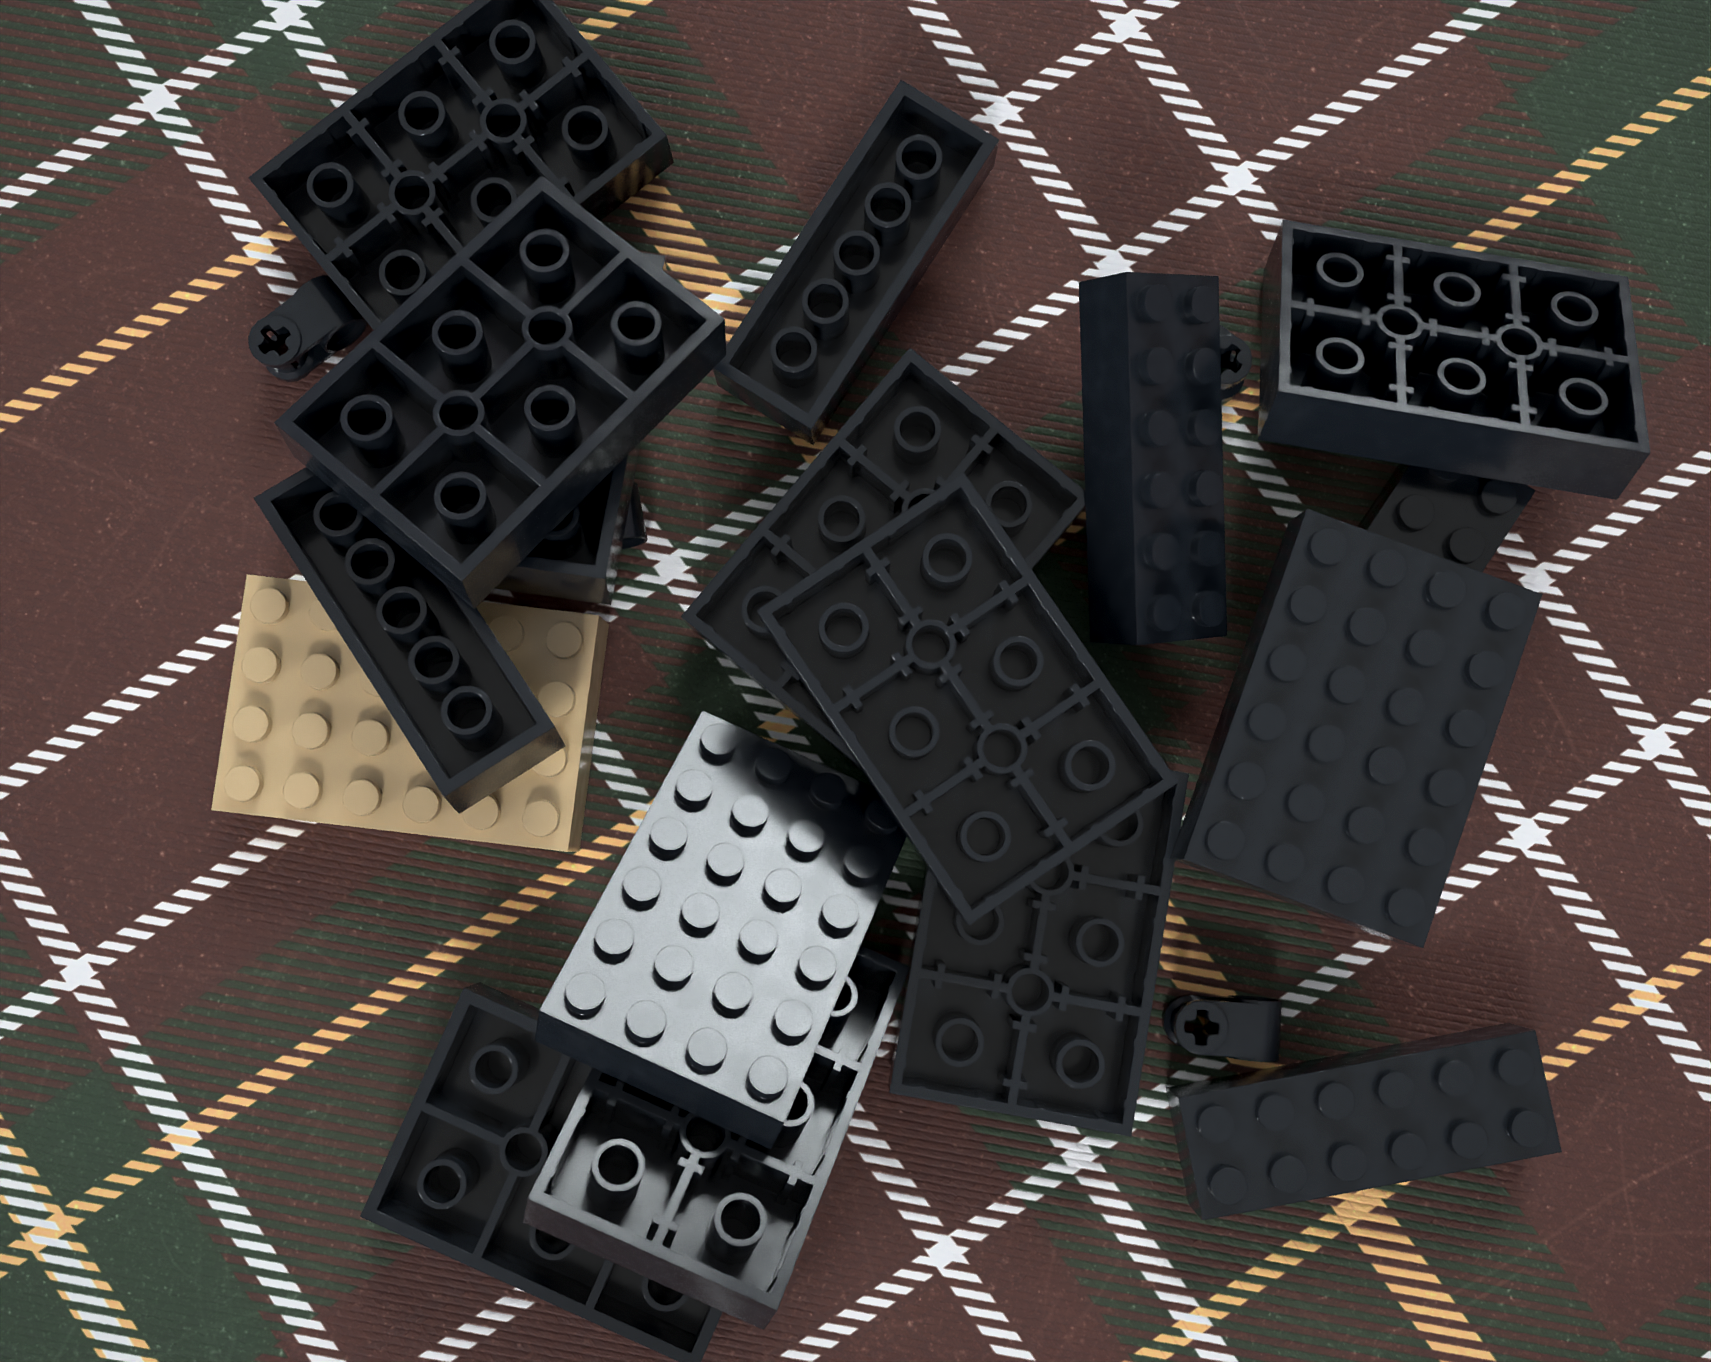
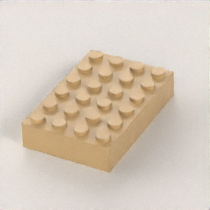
[211,574,609,852]

